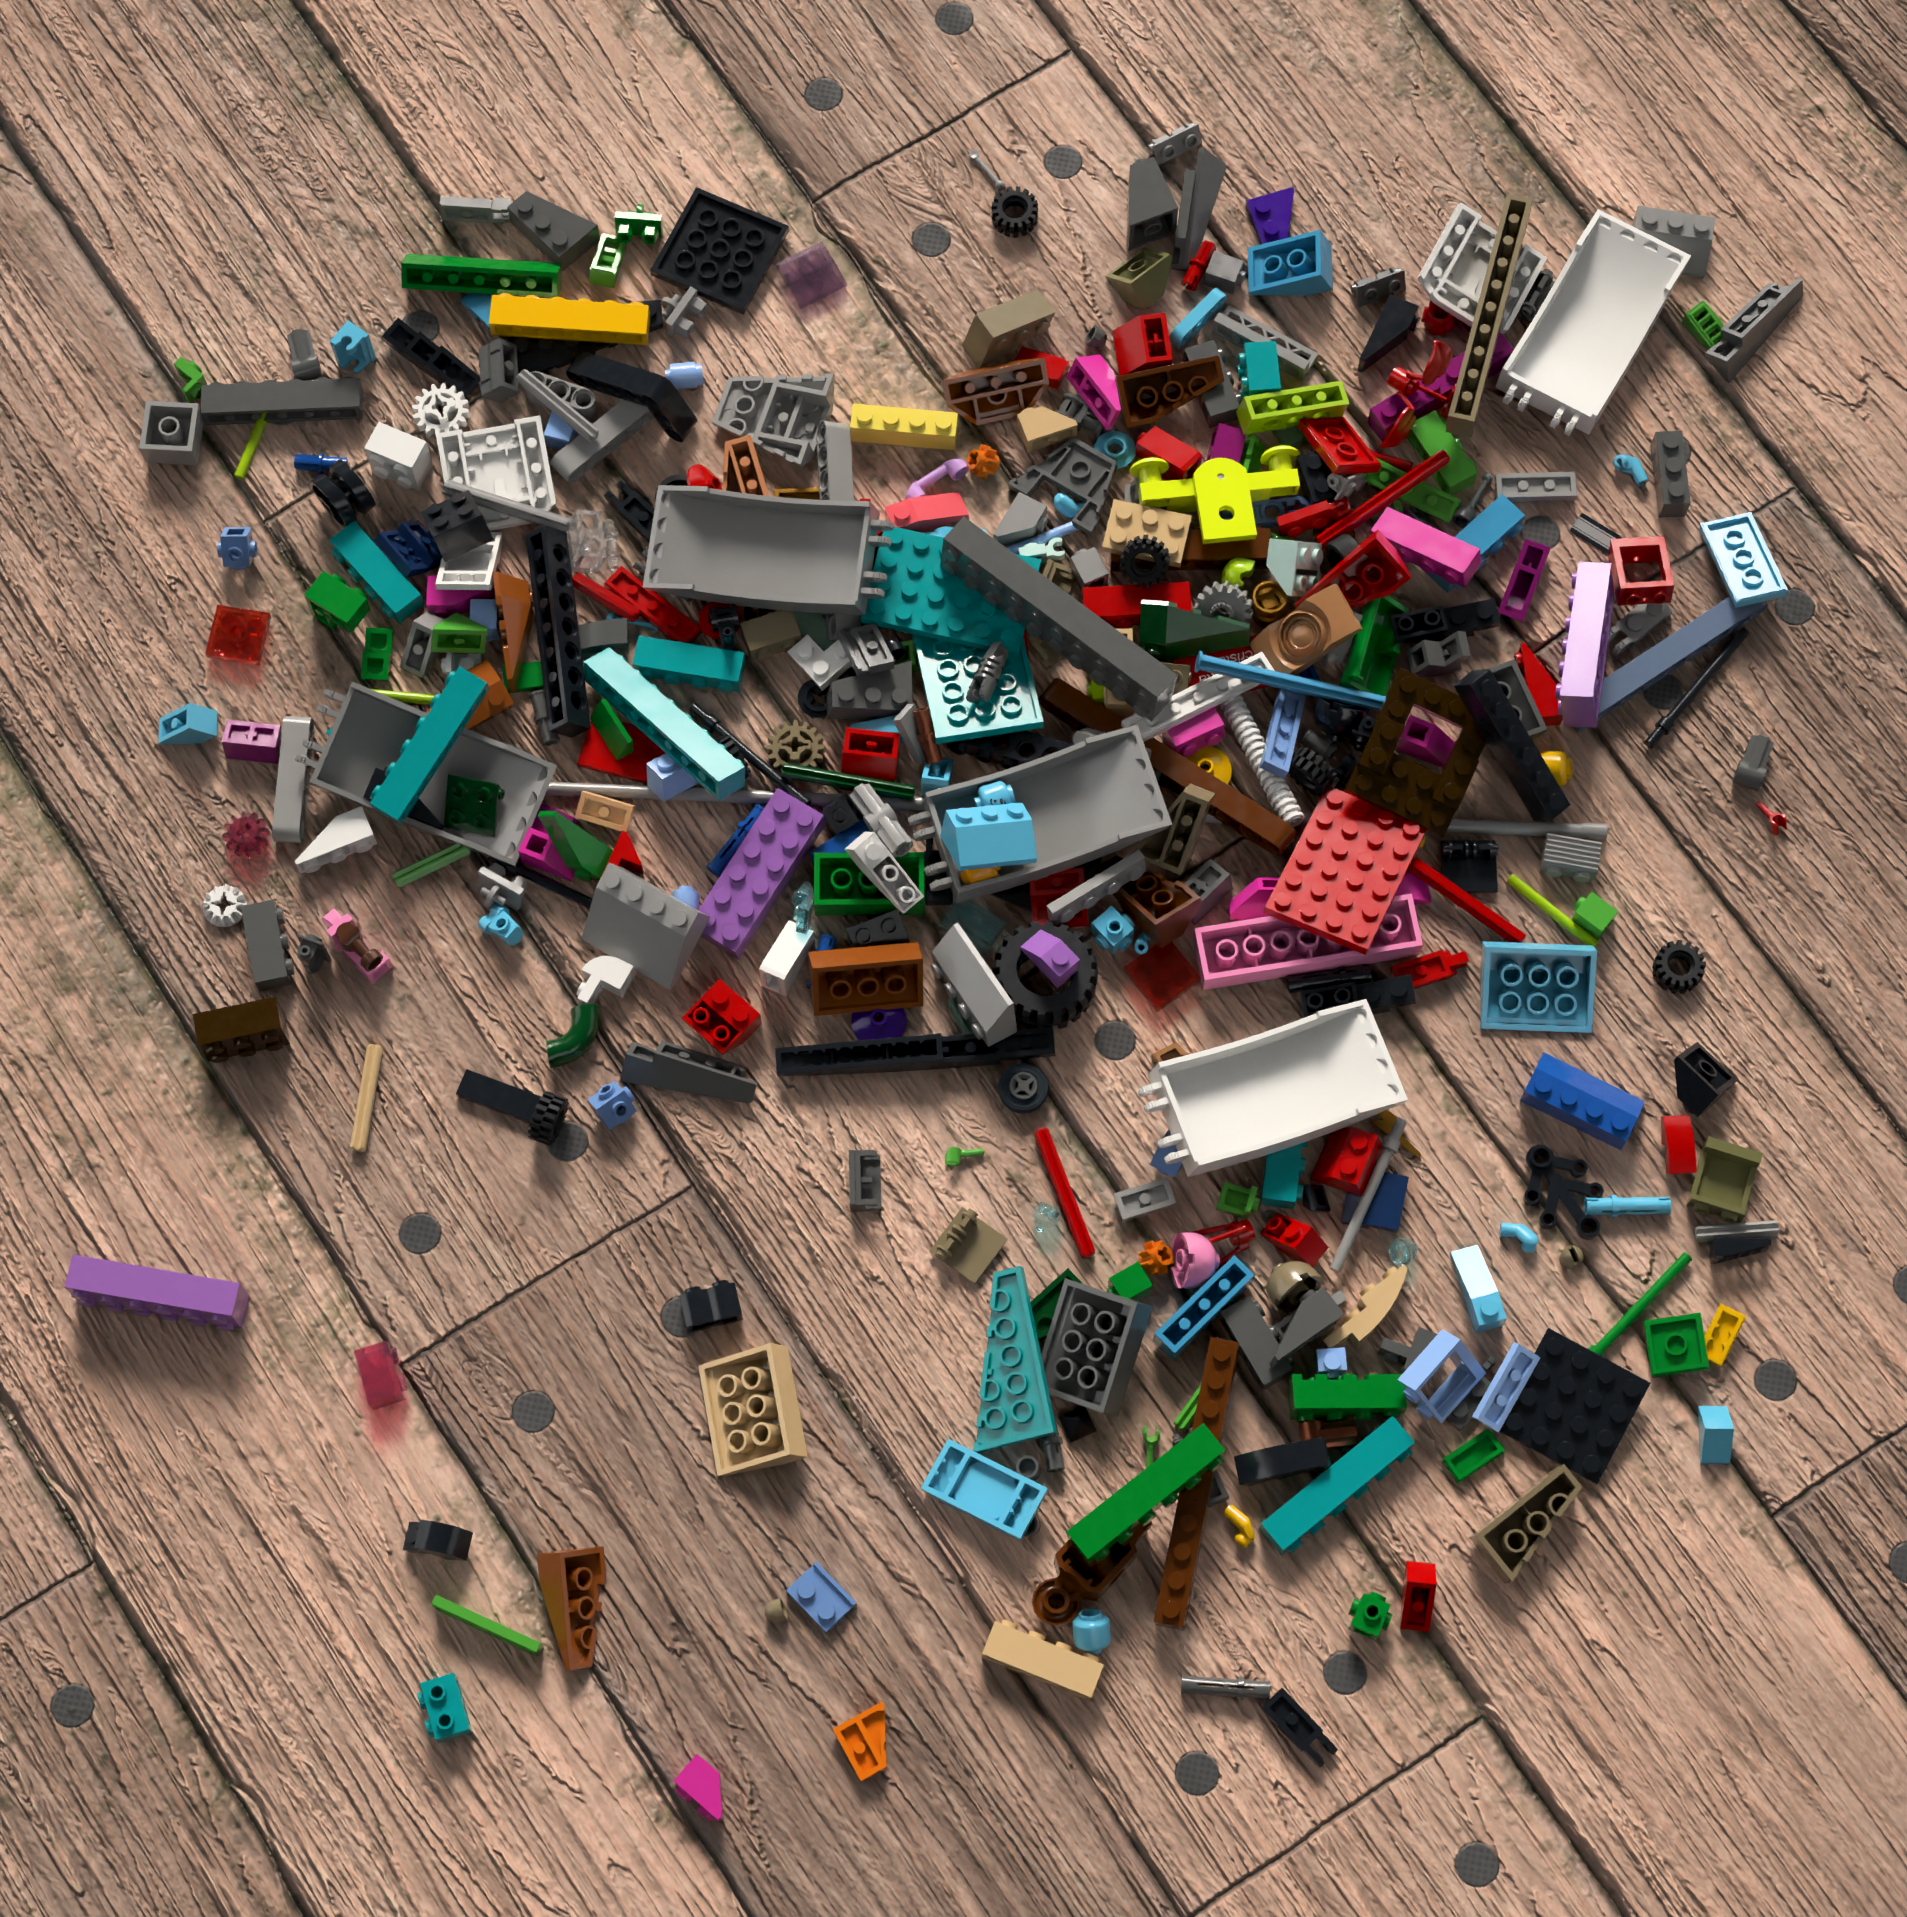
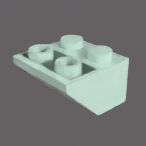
[1266,538,1323,596]

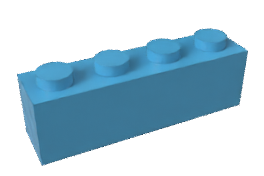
[1425,494,1525,593]
[1153,1255,1255,1360]

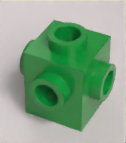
[1348,1592,1393,1641]

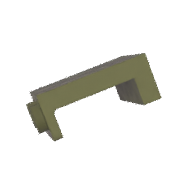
[1686,1136,1763,1223]

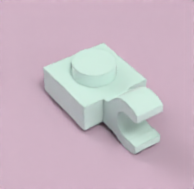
[1018,538,1065,565]

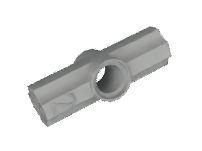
[849,783,913,858]

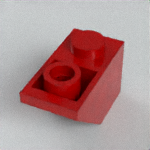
[1260,1213,1329,1267]

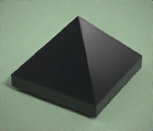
[1302,1184,1331,1213]
[1058,1406,1097,1443]

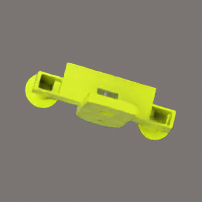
[1129,445,1300,544]

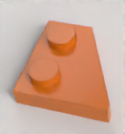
[833,1702,887,1782]

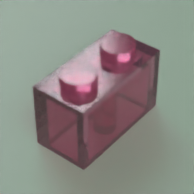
[354,1340,408,1410]

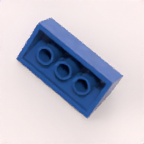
[1520,1052,1645,1150]

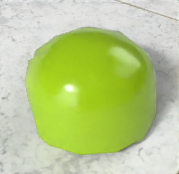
[1221,558,1256,590]

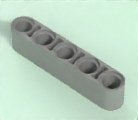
[550,400,654,484]
[272,716,314,843]

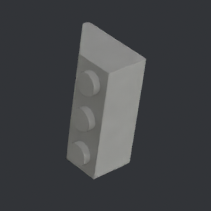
[1632,206,1715,278]

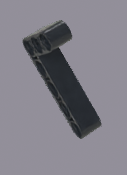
[566,351,698,442]

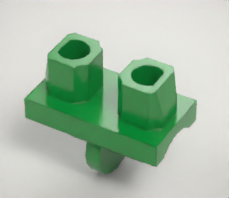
[614,204,663,245]

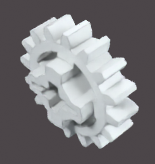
[412,383,470,438]

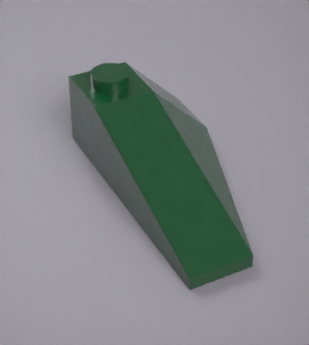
[1139,600,1250,661]

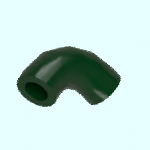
[546,1004,599,1068]

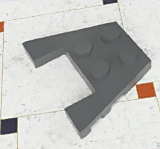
[1008,437,1118,537]

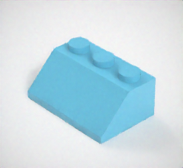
[940,803,1037,871]

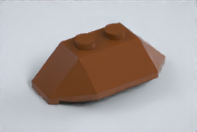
[941,358,1049,426]

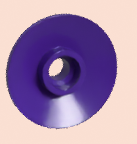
[851,1008,907,1041]

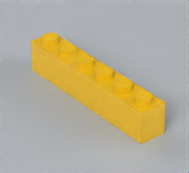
[489,293,650,345]

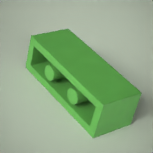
[1407,411,1478,496]

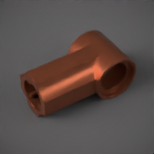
[1298,1420,1358,1449]

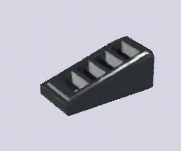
[1709,1237,1771,1264]

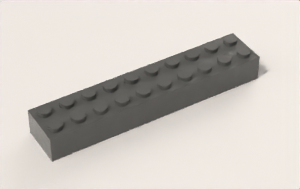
[940,517,1178,721]

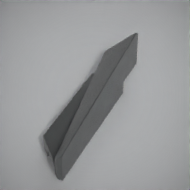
[1171,148,1226,271]
[1705,279,1803,383]
[620,1040,757,1103]

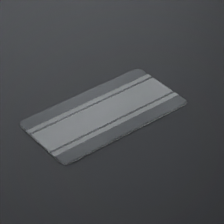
[1570,513,1622,555]

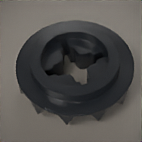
[798,679,831,720]

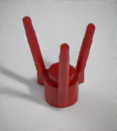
[1192,1219,1256,1271]

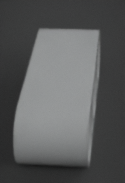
[524,371,597,421]

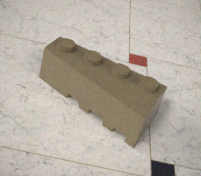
[1469,1464,1582,1584]

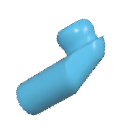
[1613,455,1649,486]
[1054,493,1085,518]
[1134,931,1151,954]
[1500,1223,1539,1252]

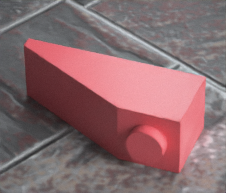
[885,492,969,533]

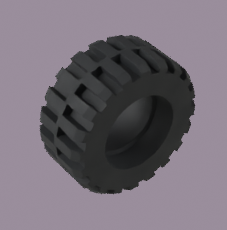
[992,920,1098,1029]

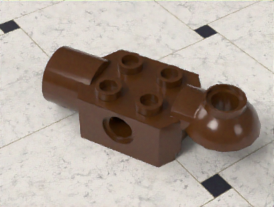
[1032,1521,1153,1626]

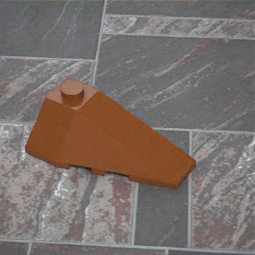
[493,572,534,692]
[426,659,514,730]
[537,1546,606,1671]

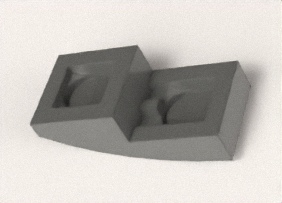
[578,618,628,653]

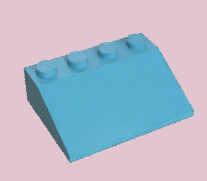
[1480,941,1597,1033]

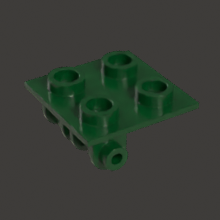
[444,774,505,837]

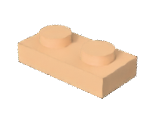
[575,791,635,832]

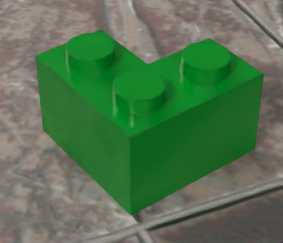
[304,571,370,633]

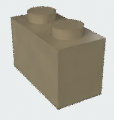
[740,610,802,662]

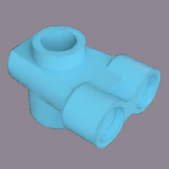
[478,903,523,946]

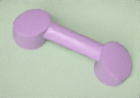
[905,459,970,500]

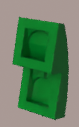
[361,628,394,681]

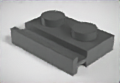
[838,623,895,677]

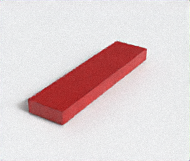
[604,566,702,644]

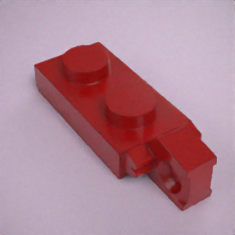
[1277,498,1352,537]
[1390,950,1469,989]

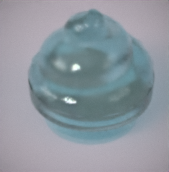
[1032,1202,1060,1232]
[1388,1237,1418,1265]

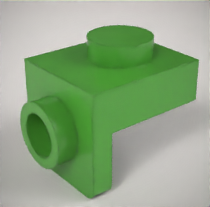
[174,357,207,403]
[1216,1181,1261,1219]

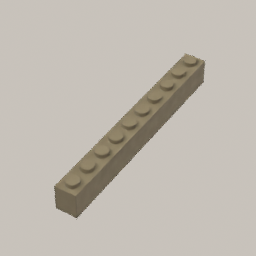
[1446,194,1533,438]

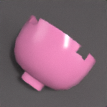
[1170,1232,1220,1289]

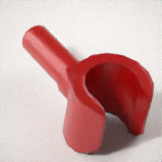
[1756,801,1787,835]

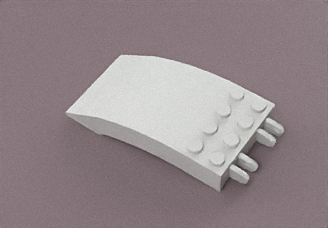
[1496,210,1691,436]
[1138,999,1408,1177]

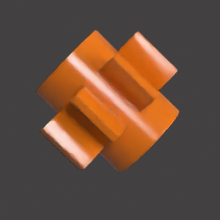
[967,444,1000,479]
[1138,1240,1173,1276]

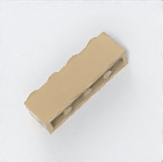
[982,1620,1104,1702]

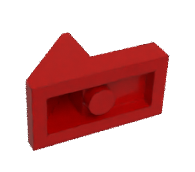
[601,830,644,877]

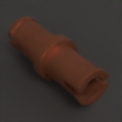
[913,707,943,764]

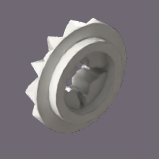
[202,884,247,927]

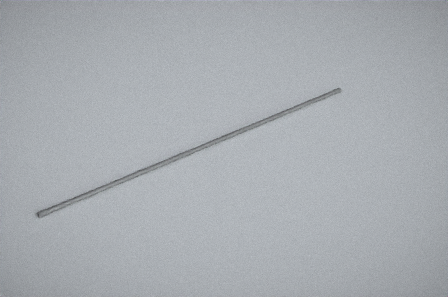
[545,782,1607,840]

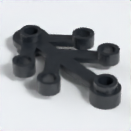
[1523,1145,1604,1240]

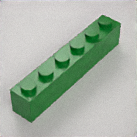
[401,254,562,298]
[1066,1423,1226,1564]

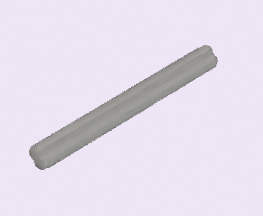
[442,480,570,532]

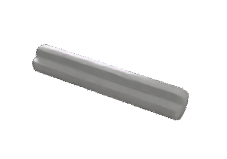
[1695,1220,1779,1243]

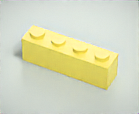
[850,404,958,451]

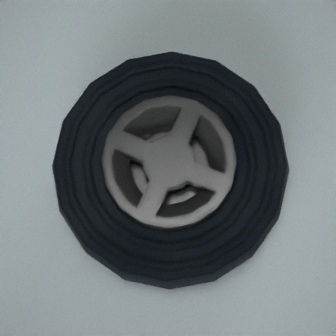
[998,1064,1048,1114]

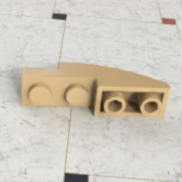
[1320,1265,1408,1349]

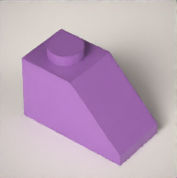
[1020,929,1080,988]

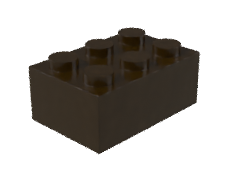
[192,997,290,1063]

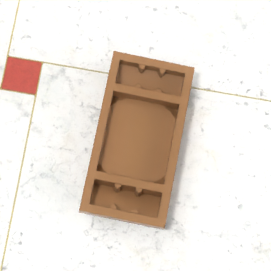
[1250,584,1363,689]

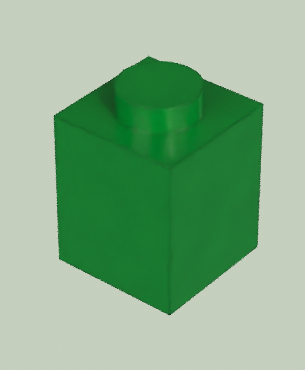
[1106,1262,1153,1301]

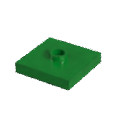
[1644,1313,1710,1378]

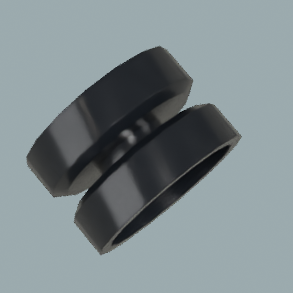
[310,459,376,528]

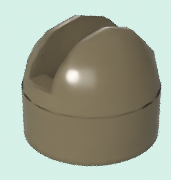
[1560,1245,1584,1269]
[764,1598,788,1623]

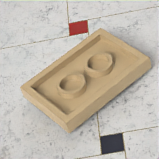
[1102,499,1192,568]

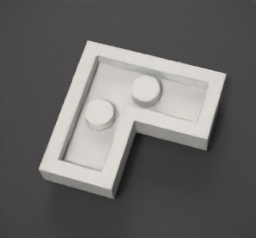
[787,634,852,691]

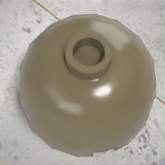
[1266,1260,1324,1317]

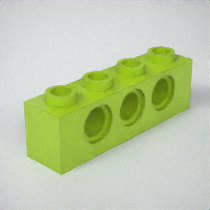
[1236,381,1350,435]

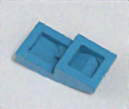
[460,293,492,332]

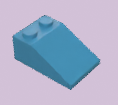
[1248,230,1333,296]

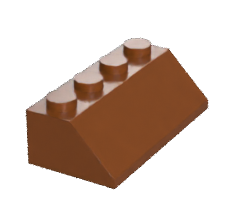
[808,942,924,1016]

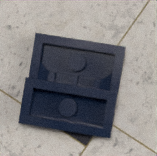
[374,520,442,578]
[1341,1172,1409,1233]

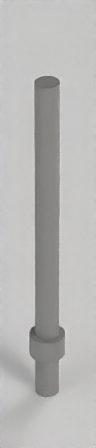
[1330,1117,1407,1273]

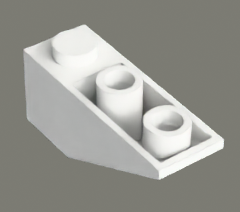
[295,806,377,874]
[845,832,924,914]

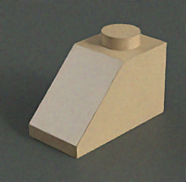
[1017,406,1078,453]

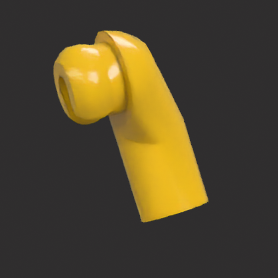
[1223,1505,1255,1548]

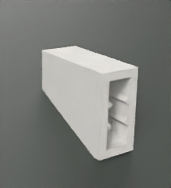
[759,921,815,997]

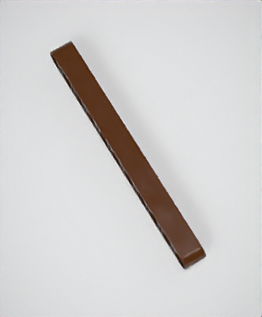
[1038,678,1297,856]

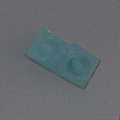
[792,881,814,934]

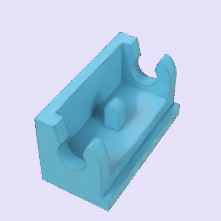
[330,320,376,374]

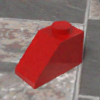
[1400,1561,1437,1632]

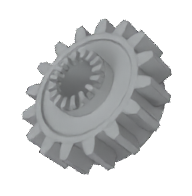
[1194,581,1254,624]

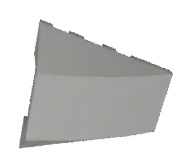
[712,373,835,467]

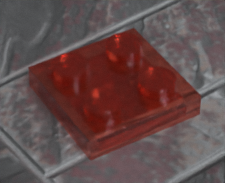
[205,605,271,666]
[1123,942,1201,1012]

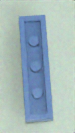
[1260,688,1306,779]

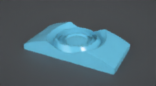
[920,1439,1049,1540]

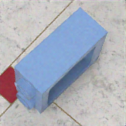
[1398,1329,1486,1424]

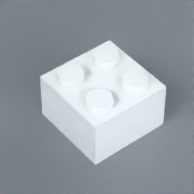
[364,422,433,491]

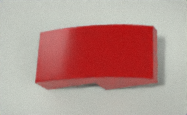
[1661,1115,1697,1174]

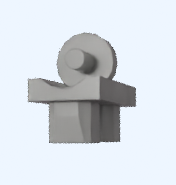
[661,286,707,338]
[476,862,528,911]

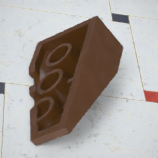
[1115,355,1224,429]
[1096,856,1201,948]

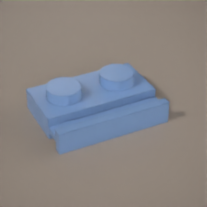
[786,1561,857,1634]

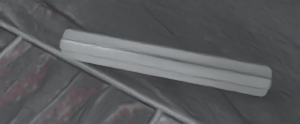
[516,369,599,442]

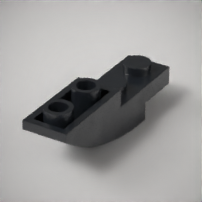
[1389,598,1501,643]
[1300,974,1416,1018]

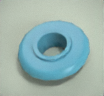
[1094,431,1136,469]

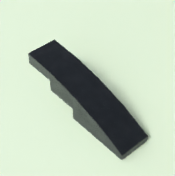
[381,318,481,399]

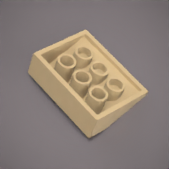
[698,1343,808,1477]

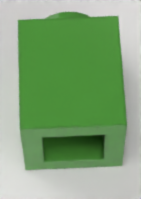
[1572,892,1618,940]

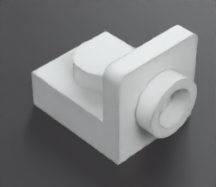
[441,652,482,676]

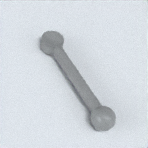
[969,150,1005,191]

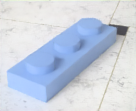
[1472,1342,1540,1432]

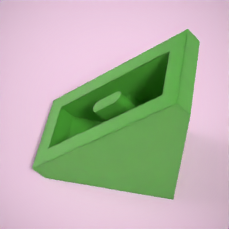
[430,613,487,653]

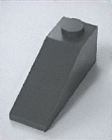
[1269,1287,1344,1369]

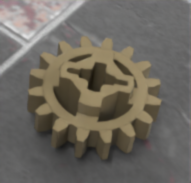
[766,720,825,771]

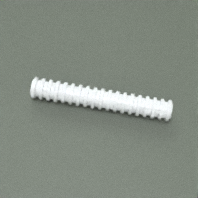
[1220,695,1305,827]

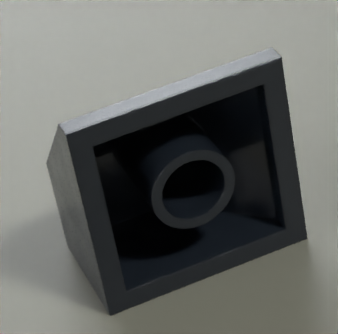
[1674,1042,1738,1117]

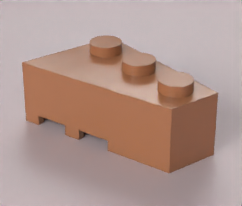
[722,435,769,496]

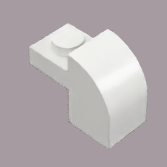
[577,956,636,1005]

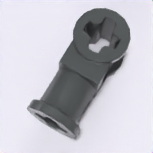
[1055,393,1105,437]

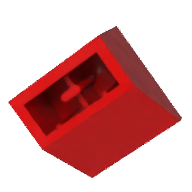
[1112,313,1173,376]
[840,727,901,791]
[682,979,762,1055]

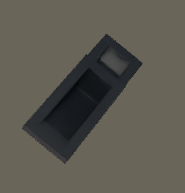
[1234,1437,1331,1486]

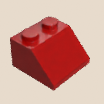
[1310,1127,1383,1197]

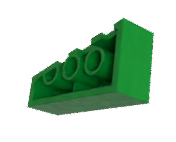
[1287,1374,1407,1423]

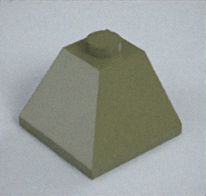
[1105,247,1172,310]

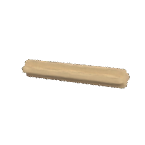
[350,1044,383,1152]

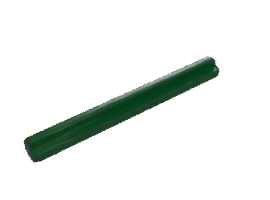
[781,763,915,801]

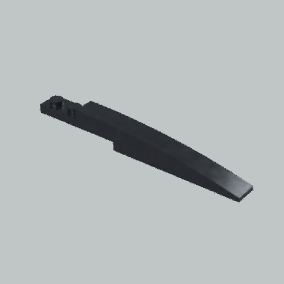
[775,1026,1056,1076]

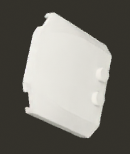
[1417,202,1548,334]
[436,415,557,531]

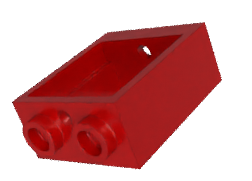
[1608,536,1674,606]

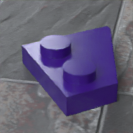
[1245,187,1294,244]

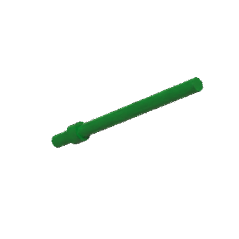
[1588,1252,1692,1357]

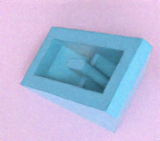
[921,758,954,796]
[1698,1406,1734,1464]

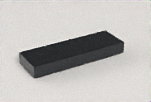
[456,1069,541,1123]

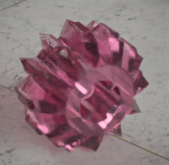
[222,811,270,858]

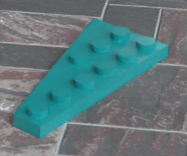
[973,1266,1057,1453]

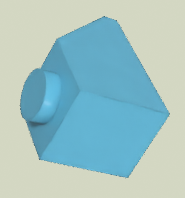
[158,703,218,745]

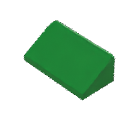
[591,699,634,760]

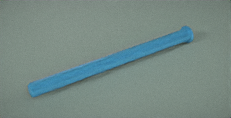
[1194,651,1386,711]

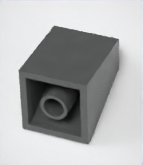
[1126,157,1178,251]

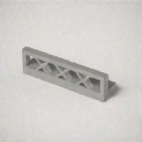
[1212,305,1318,381]

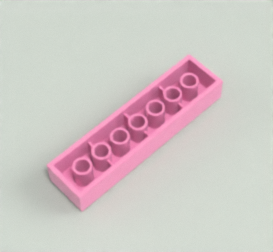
[1193,894,1423,990]

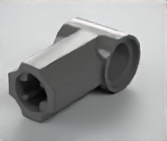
[287,329,323,381]
[1732,735,1774,792]

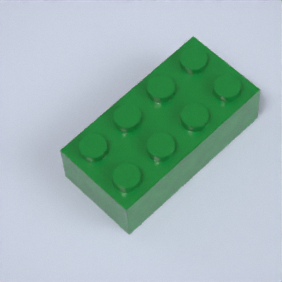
[814,852,925,916]

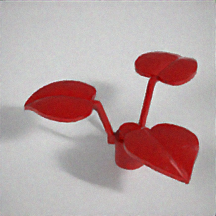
[1379,340,1457,448]

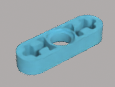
[1169,287,1227,349]

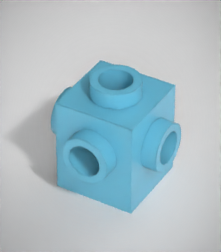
[1090,906,1134,955]

